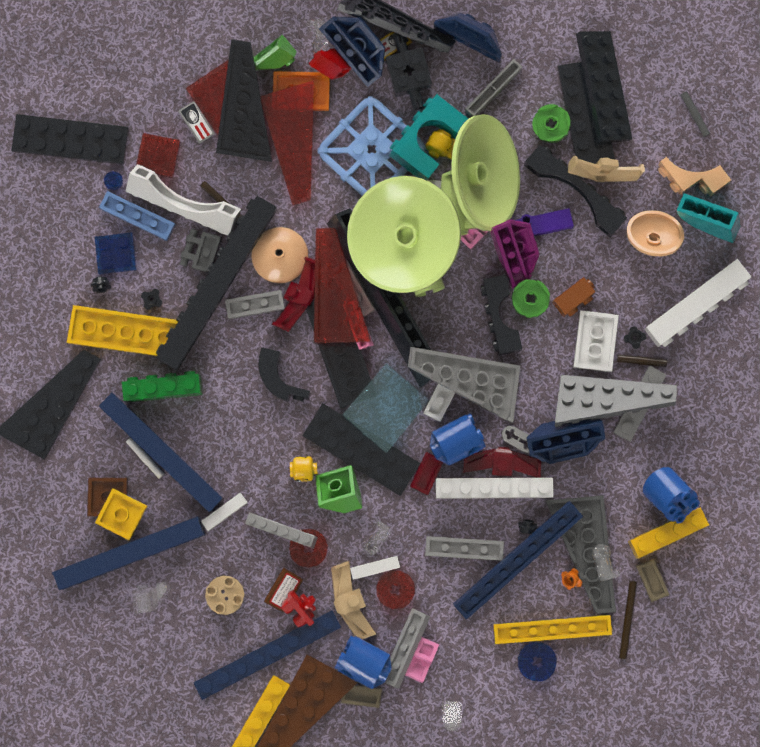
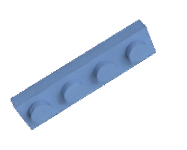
[99,191,176,241]

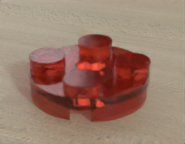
[289,529,328,568]
[377,570,415,609]

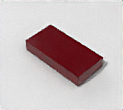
[410,452,443,495]

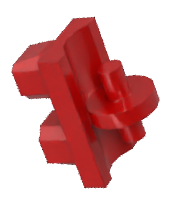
[281,590,316,628]

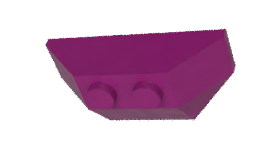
[490,220,540,288]

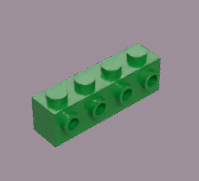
[122,371,203,403]

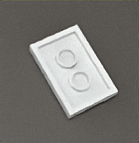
[573,310,619,372]

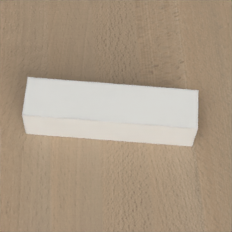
[201,493,248,531]
[350,556,400,580]

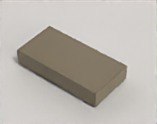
[636,559,669,602]
[341,685,382,708]

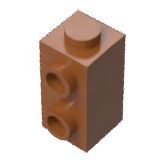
[552,277,595,317]

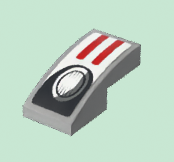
[178,101,215,144]

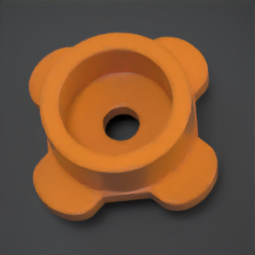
[561,568,582,590]

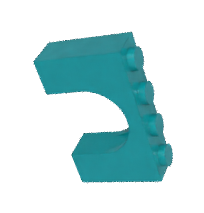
[389,94,468,181]

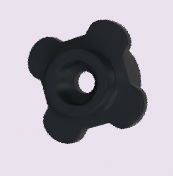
[90,277,111,293]
[141,289,162,310]
[623,326,646,349]
[518,519,538,534]

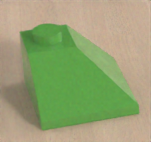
[254,34,297,70]
[315,465,362,513]

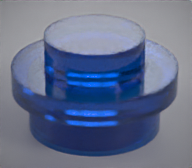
[104,171,123,190]

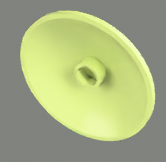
[441,114,520,236]
[347,176,461,297]

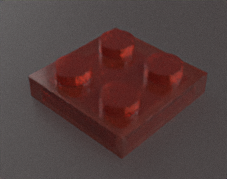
[136,133,181,178]

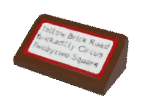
[264,568,303,612]

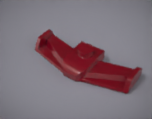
[272,257,322,332]
[463,447,541,478]

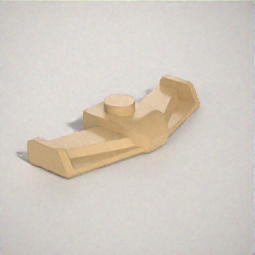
[568,156,645,182]
[331,561,376,639]

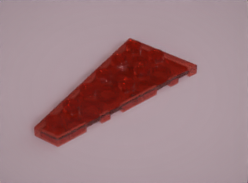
[261,80,314,206]
[314,228,372,343]

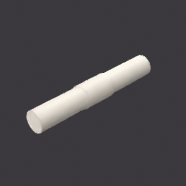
[126,438,164,479]

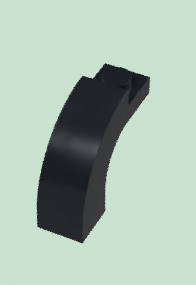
[258,347,311,402]

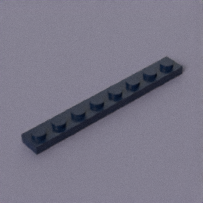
[453,501,583,620]
[193,610,341,700]

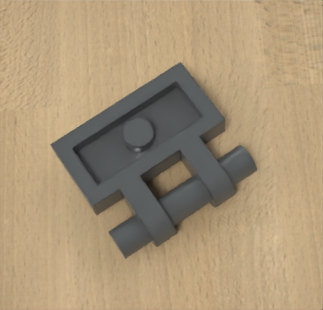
[179,229,222,273]

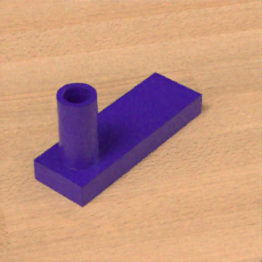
[515,208,574,237]

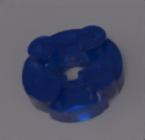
[518,642,557,681]

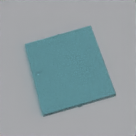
[343,363,429,453]

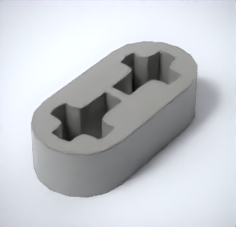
[502,426,529,453]

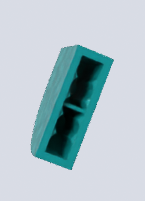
[677,193,741,243]

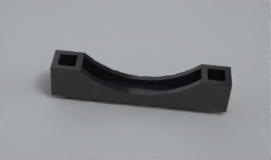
[524,145,627,238]

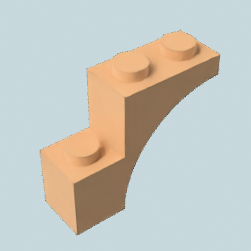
[658,157,731,197]

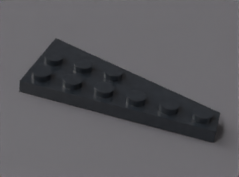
[337,0,456,53]
[216,39,272,162]
[0,350,101,460]

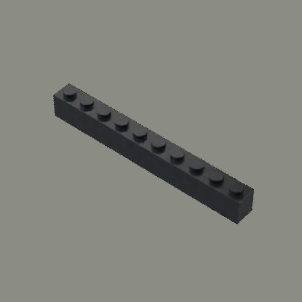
[156,195,277,371]
[327,208,433,388]

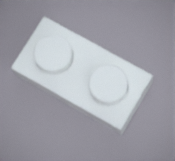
[423,384,455,422]

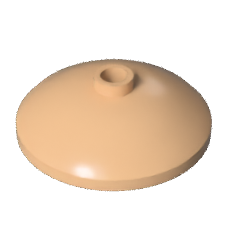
[626,210,684,256]
[252,227,308,283]

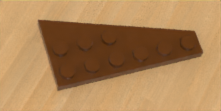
[258,654,358,747]

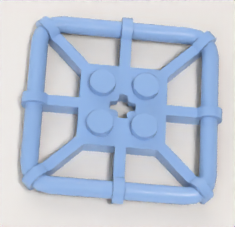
[317,96,426,196]

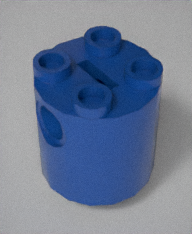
[430,414,486,466]
[643,467,700,524]
[335,635,392,689]

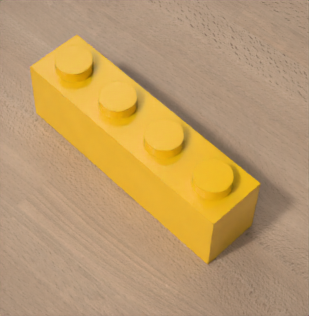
[628,507,709,559]

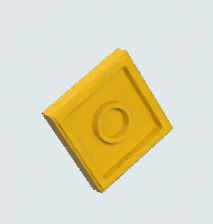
[95,488,148,541]

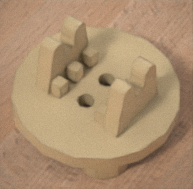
[205,576,245,615]

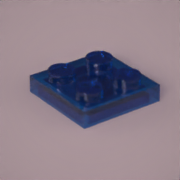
[95,232,137,275]

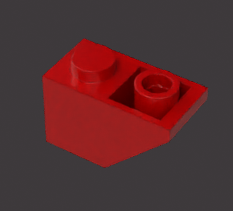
[309,48,352,79]

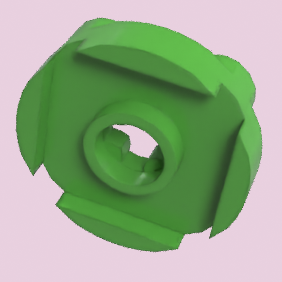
[532,104,571,143]
[512,280,550,318]

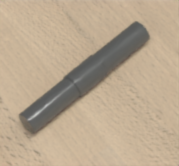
[681,91,710,137]

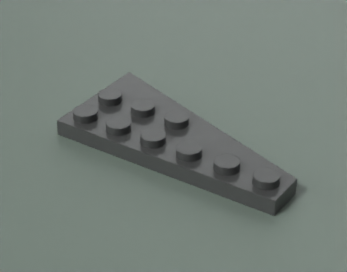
[545,495,616,614]

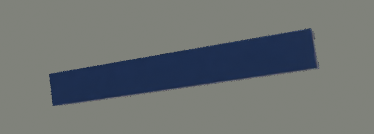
[99,393,224,513]
[52,516,205,590]

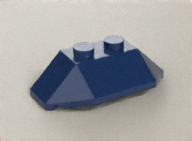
[433,13,502,63]
[319,16,385,87]
[526,419,605,464]

